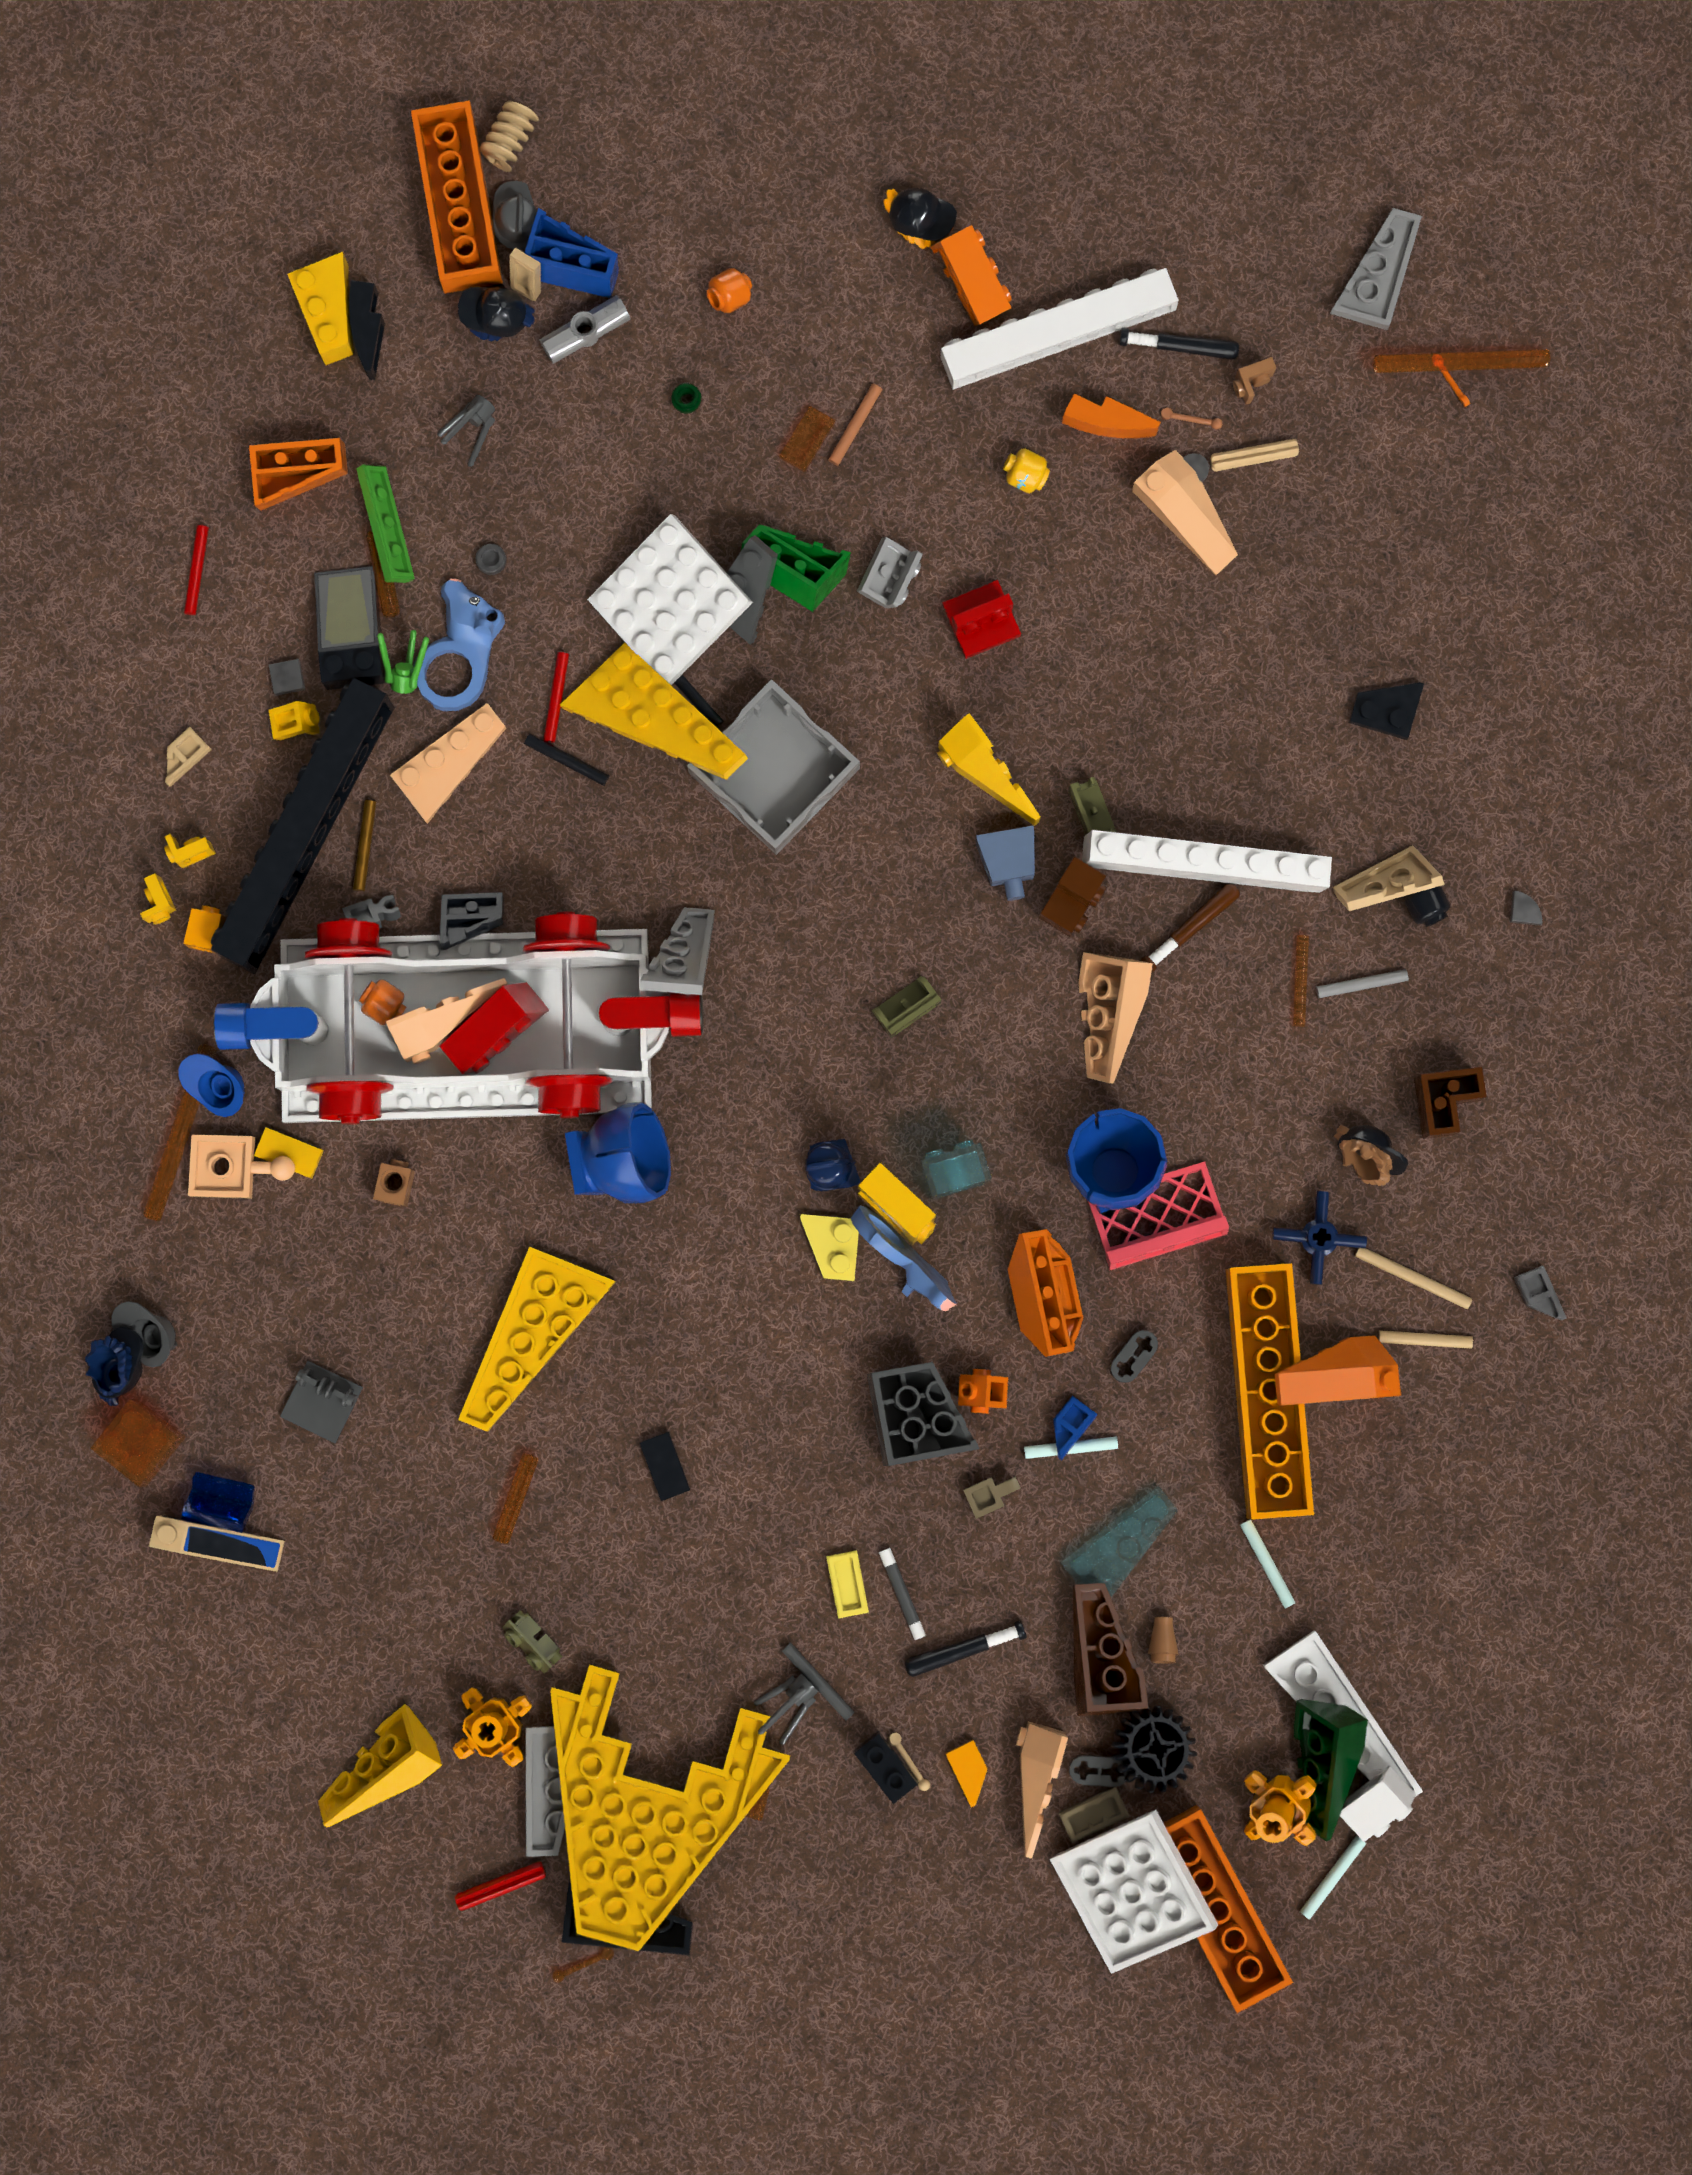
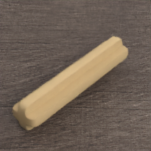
[1210,439,1299,472]

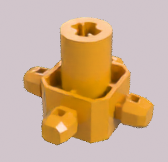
[453,1687,532,1767]
[1244,1770,1317,1846]

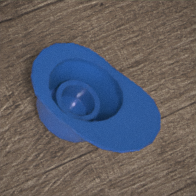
[178,1053,245,1117]

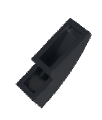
[349,280,385,380]

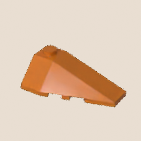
[1275,1335,1401,1406]

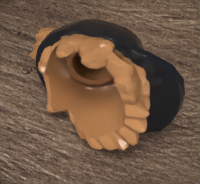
[1334,1125,1408,1186]

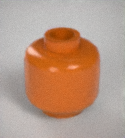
[706,268,752,313]
[358,979,407,1025]

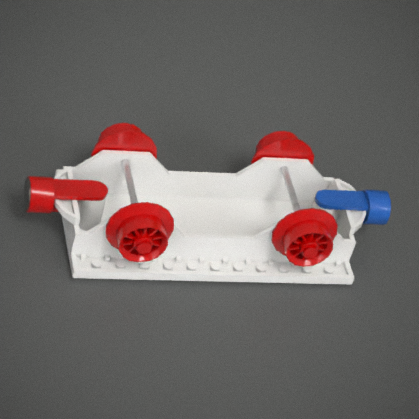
[213,911,703,1125]

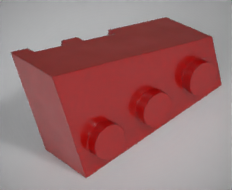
[439,982,549,1074]

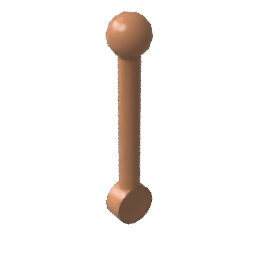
[1161,408,1223,430]

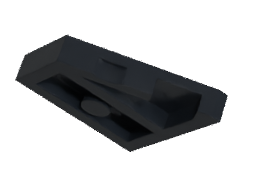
[440,892,504,950]

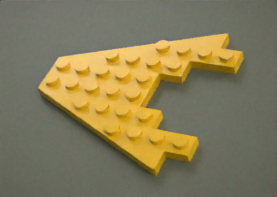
[551,1665,790,1952]

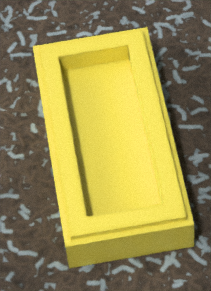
[826,1550,869,1619]

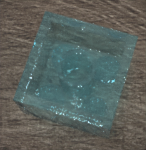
[920,1140,992,1201]

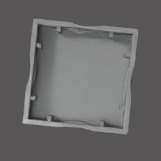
[687,679,860,855]

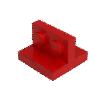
[942,580,1021,659]

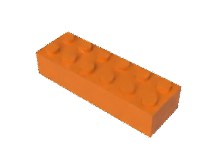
[411,100,503,294]
[1163,1805,1293,2013]

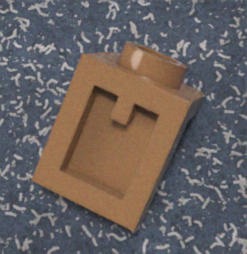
[1233,357,1276,405]

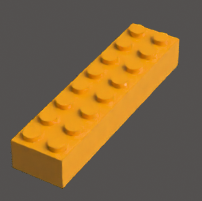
[1225,1263,1314,1519]

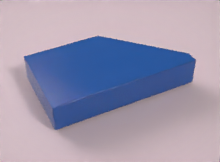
[1053,1395,1097,1461]

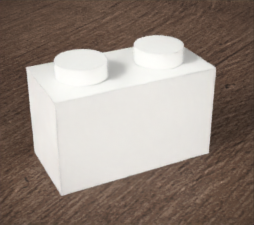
[1340,1766,1416,1842]

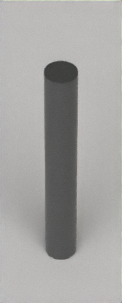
[782,1643,855,1721]

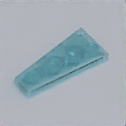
[1060,1485,1178,1597]

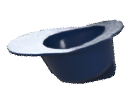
[805,1139,861,1191]

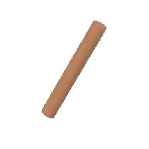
[828,384,882,466]

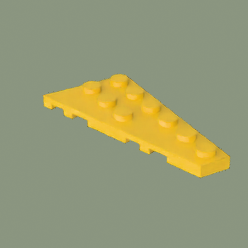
[560,643,748,780]
[458,1247,616,1431]

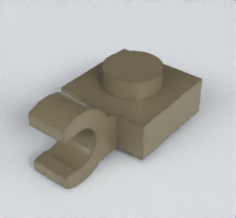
[963,1476,1021,1519]

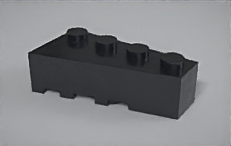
[562,1877,694,1956]

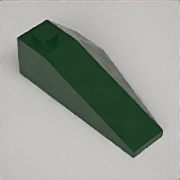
[1293,1699,1368,1841]

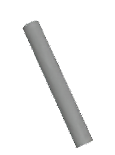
[1316,969,1409,999]

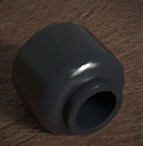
[1404,886,1451,927]

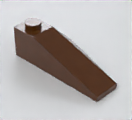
[1073,1583,1148,1716]

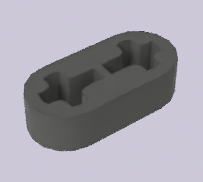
[1110,1330,1158,1383]
[1069,1755,1129,1787]

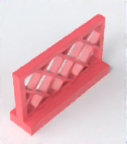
[1088,1162,1229,1270]

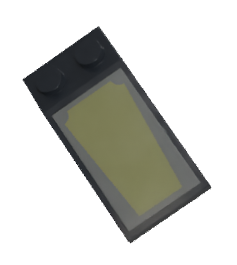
[314,566,385,690]

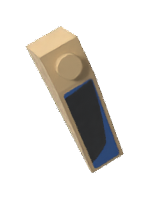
[149,1515,285,1572]

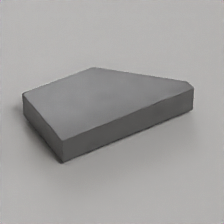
[1514,1265,1567,1320]

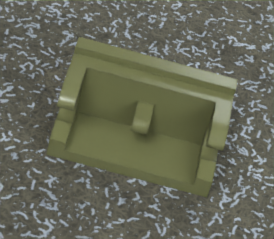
[1068,777,1117,835]
[872,976,942,1038]

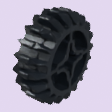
[1111,1706,1197,1793]

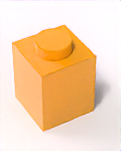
[183,905,227,953]

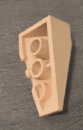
[1132,450,1238,575]
[1078,952,1153,1084]
[386,978,508,1064]
[1016,1721,1068,1859]

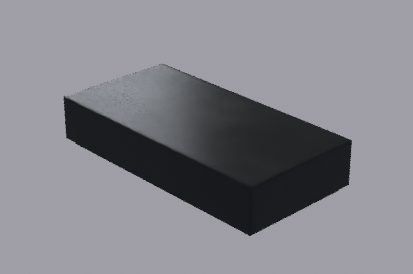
[640,1432,691,1501]

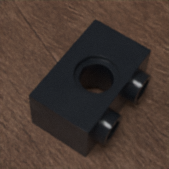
[854,1730,918,1804]

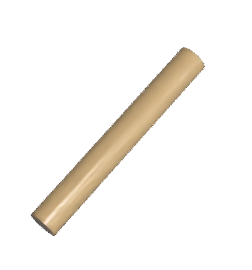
[1378,1330,1473,1349]

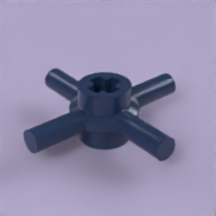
[1272,1191,1367,1285]

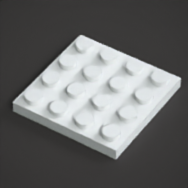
[587,514,753,685]
[1050,1810,1218,1974]

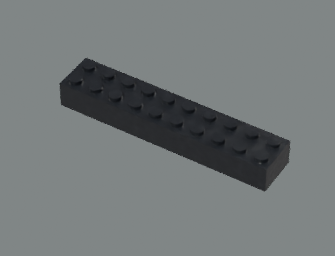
[211,678,395,975]

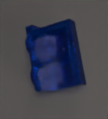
[181,1472,255,1533]

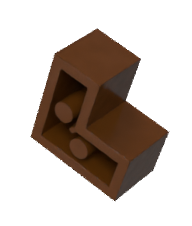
[1039,857,1107,937]
[1414,1067,1487,1139]

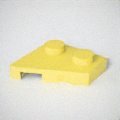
[800,1214,859,1281]

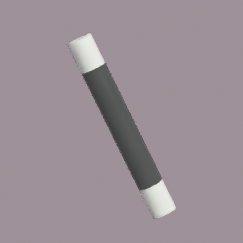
[879,1548,926,1640]

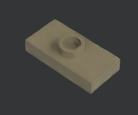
[1058,1787,1129,1843]

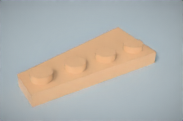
[390,703,506,824]

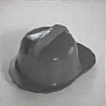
[493,181,537,250]
[111,1301,178,1367]

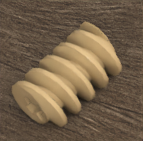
[480,101,539,172]

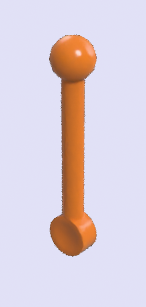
[1430,354,1470,408]

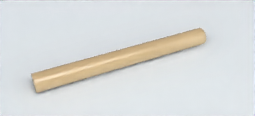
[1354,1248,1472,1309]

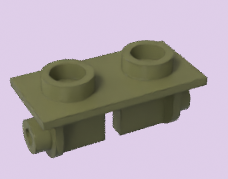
[502,1610,563,1674]

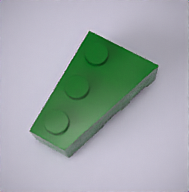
[741,524,851,612]

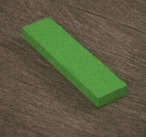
[356,465,415,583]

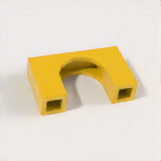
[858,1163,936,1246]

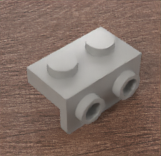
[857,537,923,609]

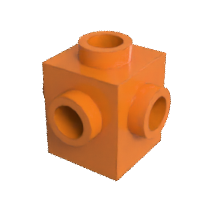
[958,1369,1008,1414]

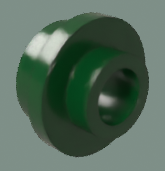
[671,383,701,414]

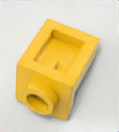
[269,701,320,740]
[164,834,216,868]
[140,873,176,924]

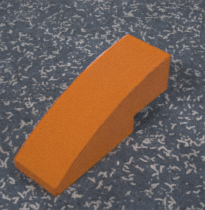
[1062,394,1161,438]

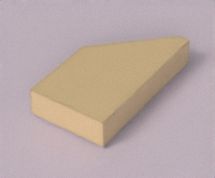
[165,727,212,787]

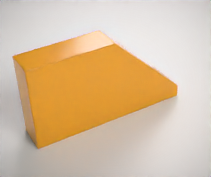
[945,1740,987,1808]

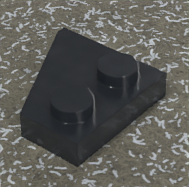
[1349,682,1424,740]

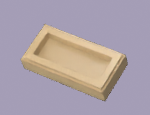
[509,248,541,301]

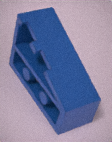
[524,208,619,298]

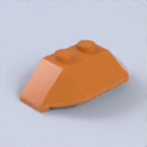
[1007,1229,1083,1357]

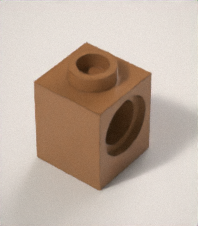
[373,1159,415,1207]

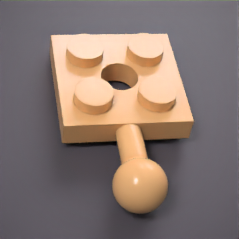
[188,1135,295,1199]

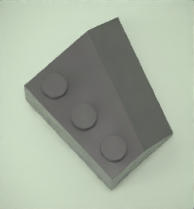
[867,1362,980,1466]

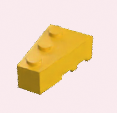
[287,252,353,365]

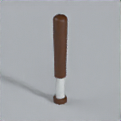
[1140,883,1240,973]

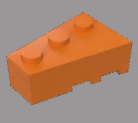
[930,225,1012,326]
[249,438,348,511]

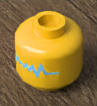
[1003,448,1050,493]

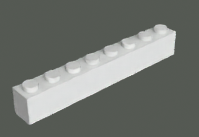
[941,268,1179,390]
[1082,830,1332,893]

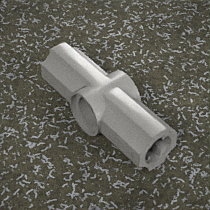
[539,295,630,364]

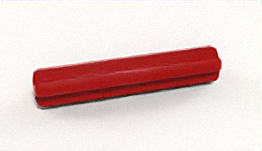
[455,1861,546,1911]

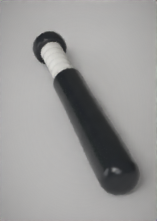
[1119,328,1239,360]
[904,1621,1027,1677]

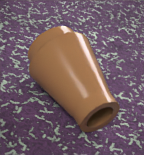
[1148,1617,1179,1664]

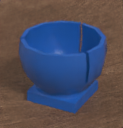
[565,1102,671,1204]
[1065,1108,1168,1214]

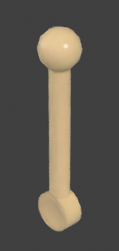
[888,1733,930,1791]

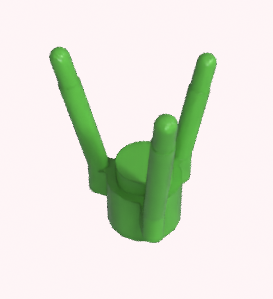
[377,630,429,694]

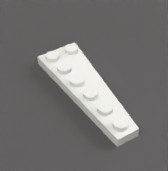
[1263,1631,1423,1797]

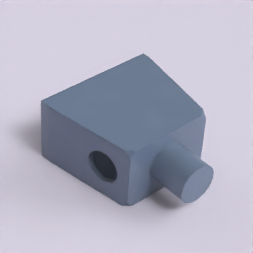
[975,826,1035,901]

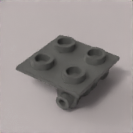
[280,1361,363,1444]

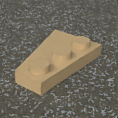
[1333,846,1444,911]

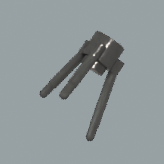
[437,395,495,467]
[754,1673,819,1745]

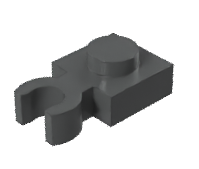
[342,895,401,929]

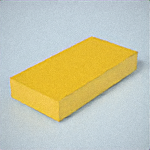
[254,1127,324,1179]

